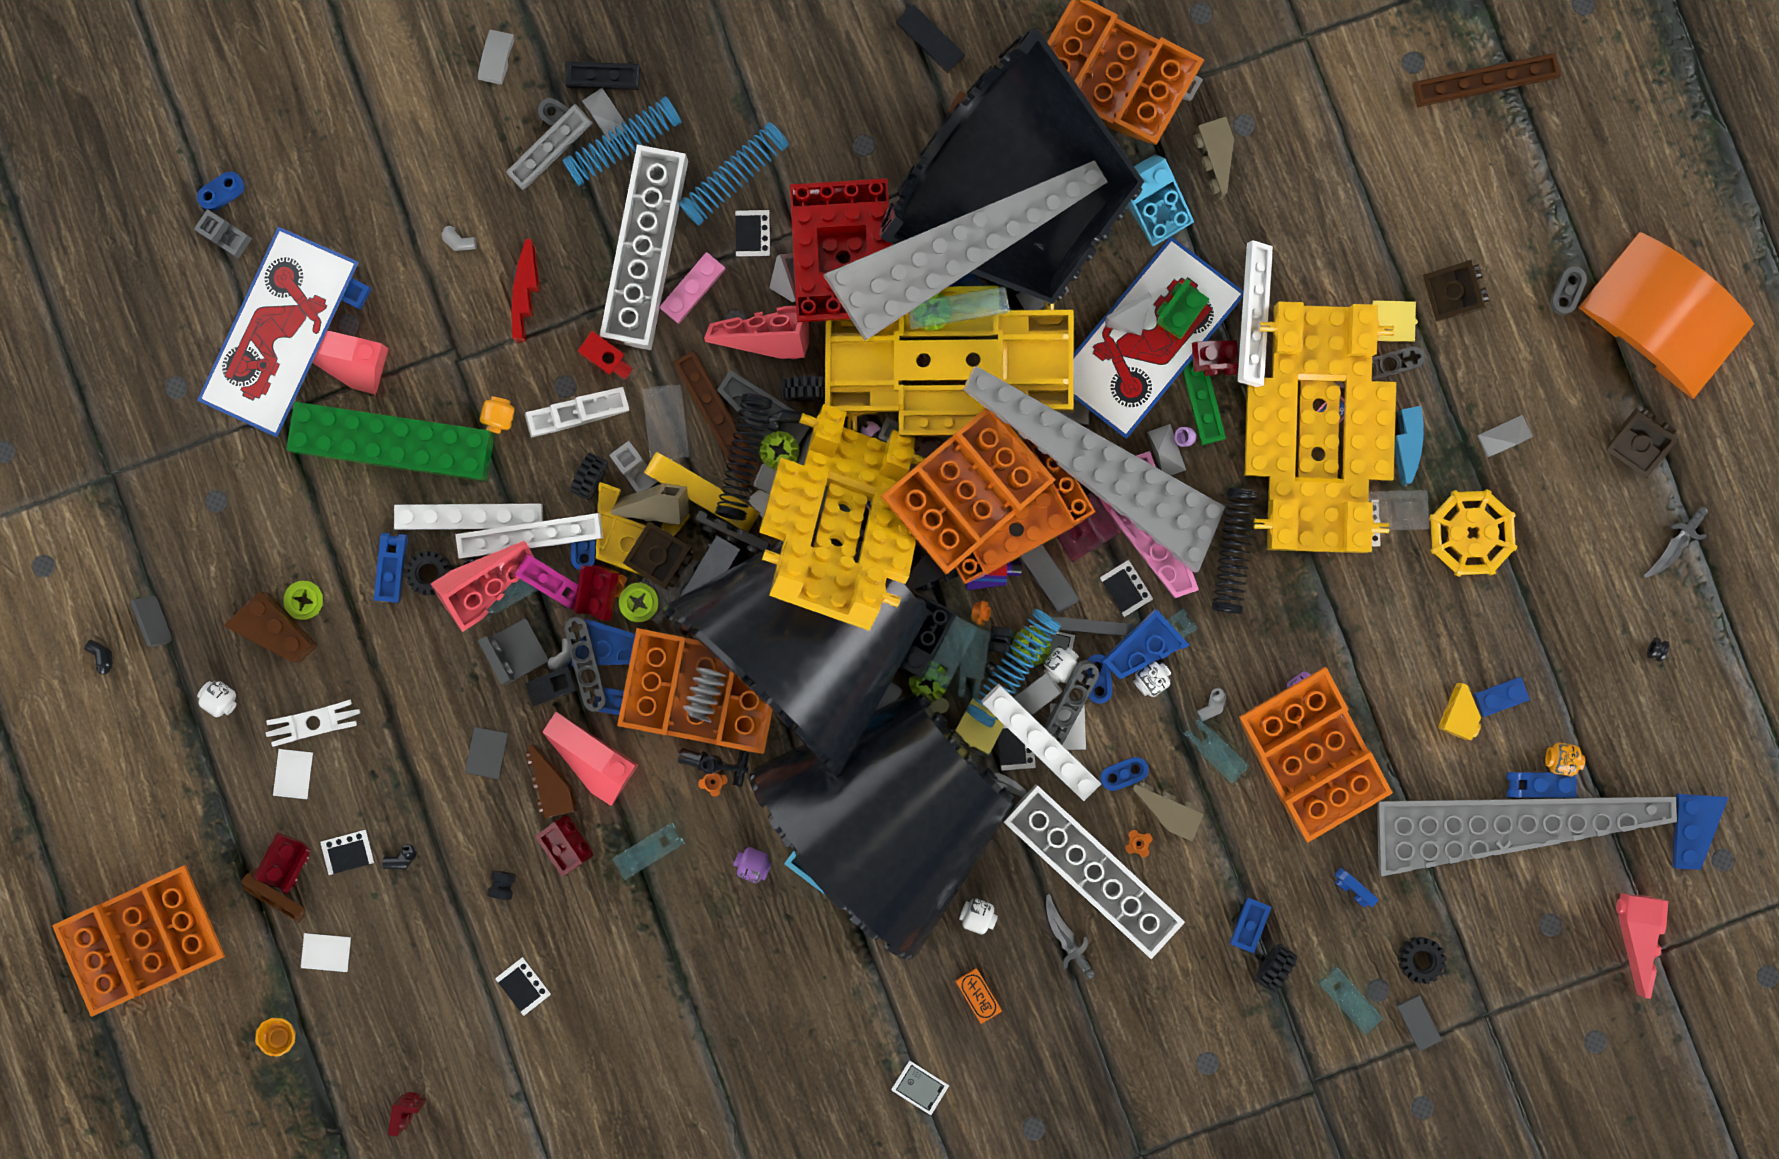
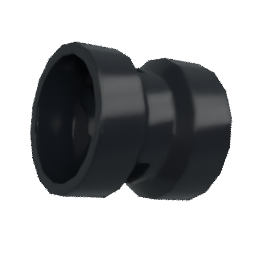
[987,626,1015,654]
[487,870,516,900]

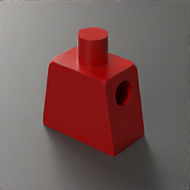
[578,331,633,380]

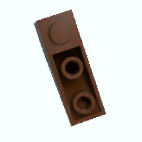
[526,744,578,818]

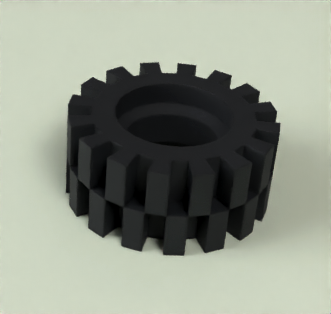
[781,376,825,402]
[570,452,609,501]
[405,551,453,596]
[1397,936,1447,984]
[1255,943,1298,993]

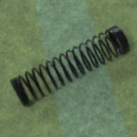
[715,393,773,521]
[1211,487,1259,614]

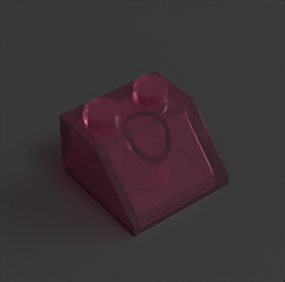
[1057,492,1120,562]

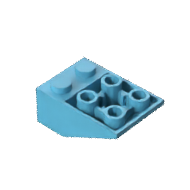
[1127,154,1194,247]

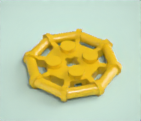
[1429,489,1518,577]

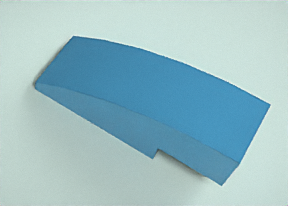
[1394,406,1423,486]

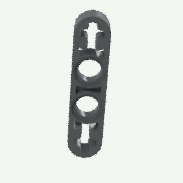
[1334,346,1425,389]
[1038,616,1134,636]
[565,617,607,711]
[1044,660,1099,745]

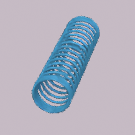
[562,96,682,186]
[679,122,789,226]
[967,609,1061,727]

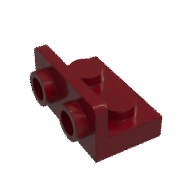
[1192,340,1239,376]
[574,565,619,621]
[535,815,594,877]
[254,832,311,894]
[387,1092,426,1137]

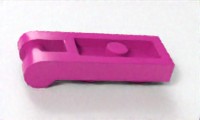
[514,553,578,610]

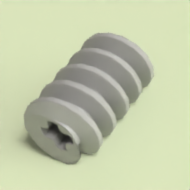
[683,668,727,723]

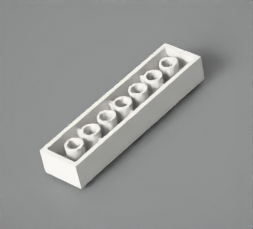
[600,145,688,350]
[1003,784,1185,959]

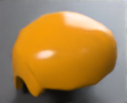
[255,1018,296,1056]

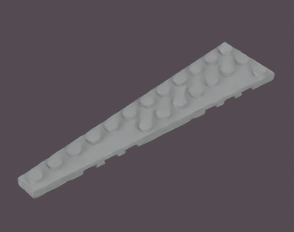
[823,160,1107,341]
[963,366,1225,573]
[1377,797,1677,876]

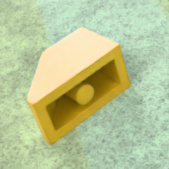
[1438,683,1481,741]

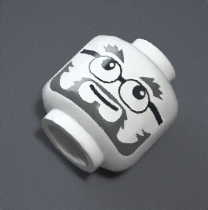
[1043,647,1079,684]
[1133,661,1171,697]
[197,681,237,717]
[959,898,998,934]

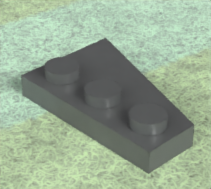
[696,511,771,554]

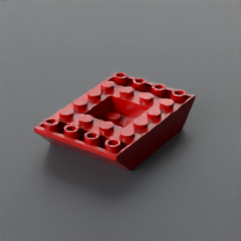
[790,178,892,322]

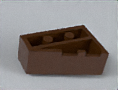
[223,591,318,662]

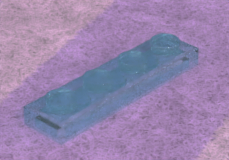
[908,287,1010,329]

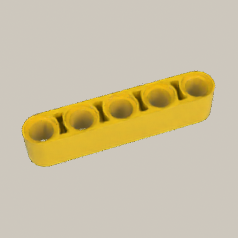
[644,452,760,533]

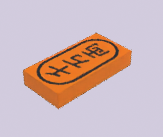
[955,967,1002,1024]

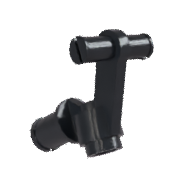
[678,748,750,787]

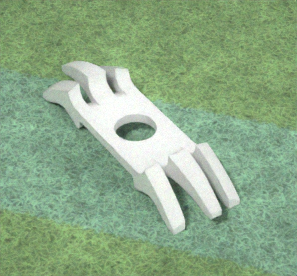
[266,699,360,747]

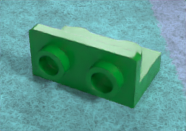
[1156,279,1210,340]

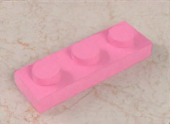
[659,252,726,324]

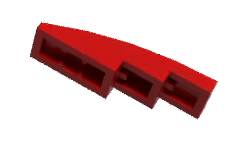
[511,238,540,343]

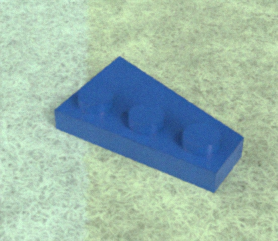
[571,619,635,666]
[1672,794,1729,870]

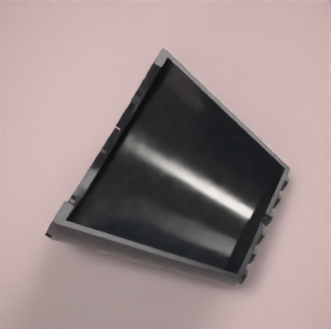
[879,27,1144,304]
[661,519,928,777]
[749,691,1015,960]

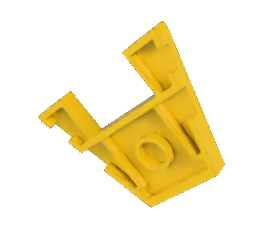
[596,482,690,576]

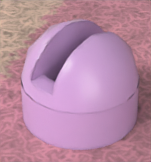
[860,421,882,438]
[1175,427,1196,447]

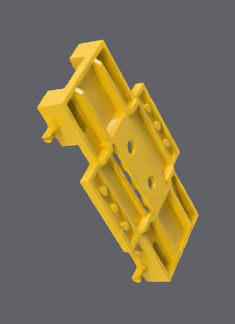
[825,286,1074,436]
[1244,302,1396,553]
[759,404,926,631]

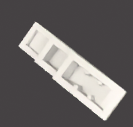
[525,387,629,438]

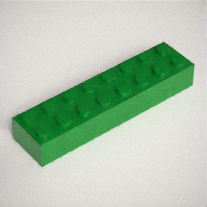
[286,402,495,482]

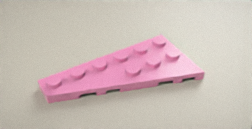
[1092,451,1199,598]

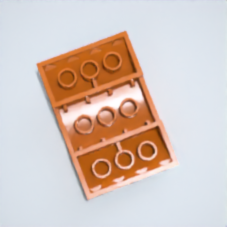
[1047,0,1204,145]
[1578,232,1754,399]
[880,408,1055,574]
[617,628,773,754]
[1239,667,1393,843]
[52,865,225,1017]

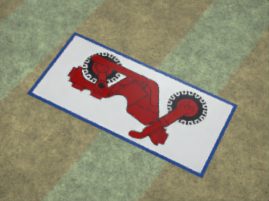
[197,227,359,437]
[1073,237,1244,439]

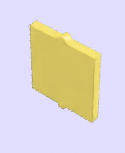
[1372,300,1418,342]
[956,698,1004,755]

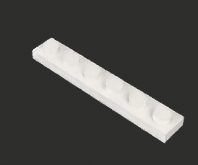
[1238,240,1273,387]
[394,504,543,530]
[455,513,604,559]
[981,684,1101,801]

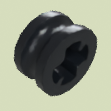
[1647,637,1669,662]

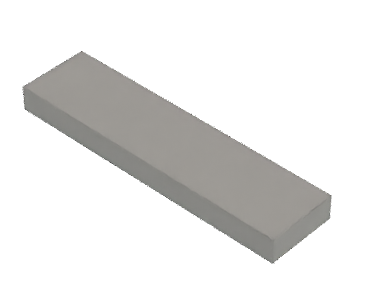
[506,104,593,190]

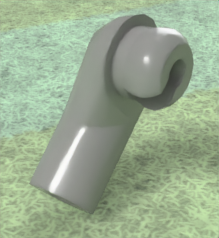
[441,226,477,251]
[548,639,575,671]
[1197,688,1226,722]

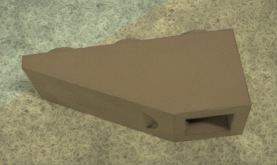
[1193,117,1234,200]
[611,483,689,525]
[1130,781,1204,841]

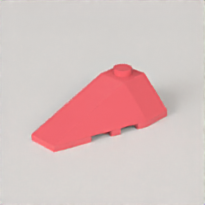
[704,306,809,359]
[312,331,389,395]
[431,541,534,632]
[543,711,639,806]
[1616,893,1668,999]

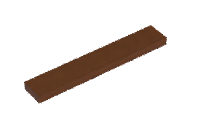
[1412,53,1561,108]
[673,350,760,488]

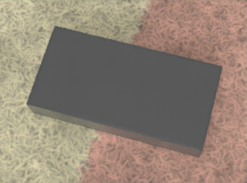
[1396,994,1442,1051]

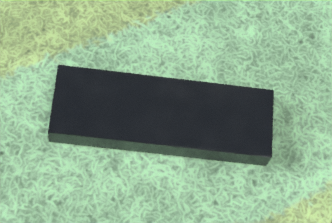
[896,4,965,74]
[566,61,640,90]

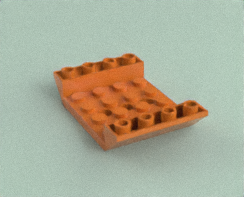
[955,439,1095,584]

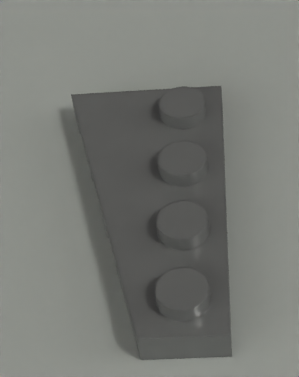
[717,370,810,456]

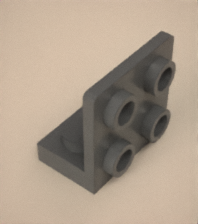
[478,619,549,685]

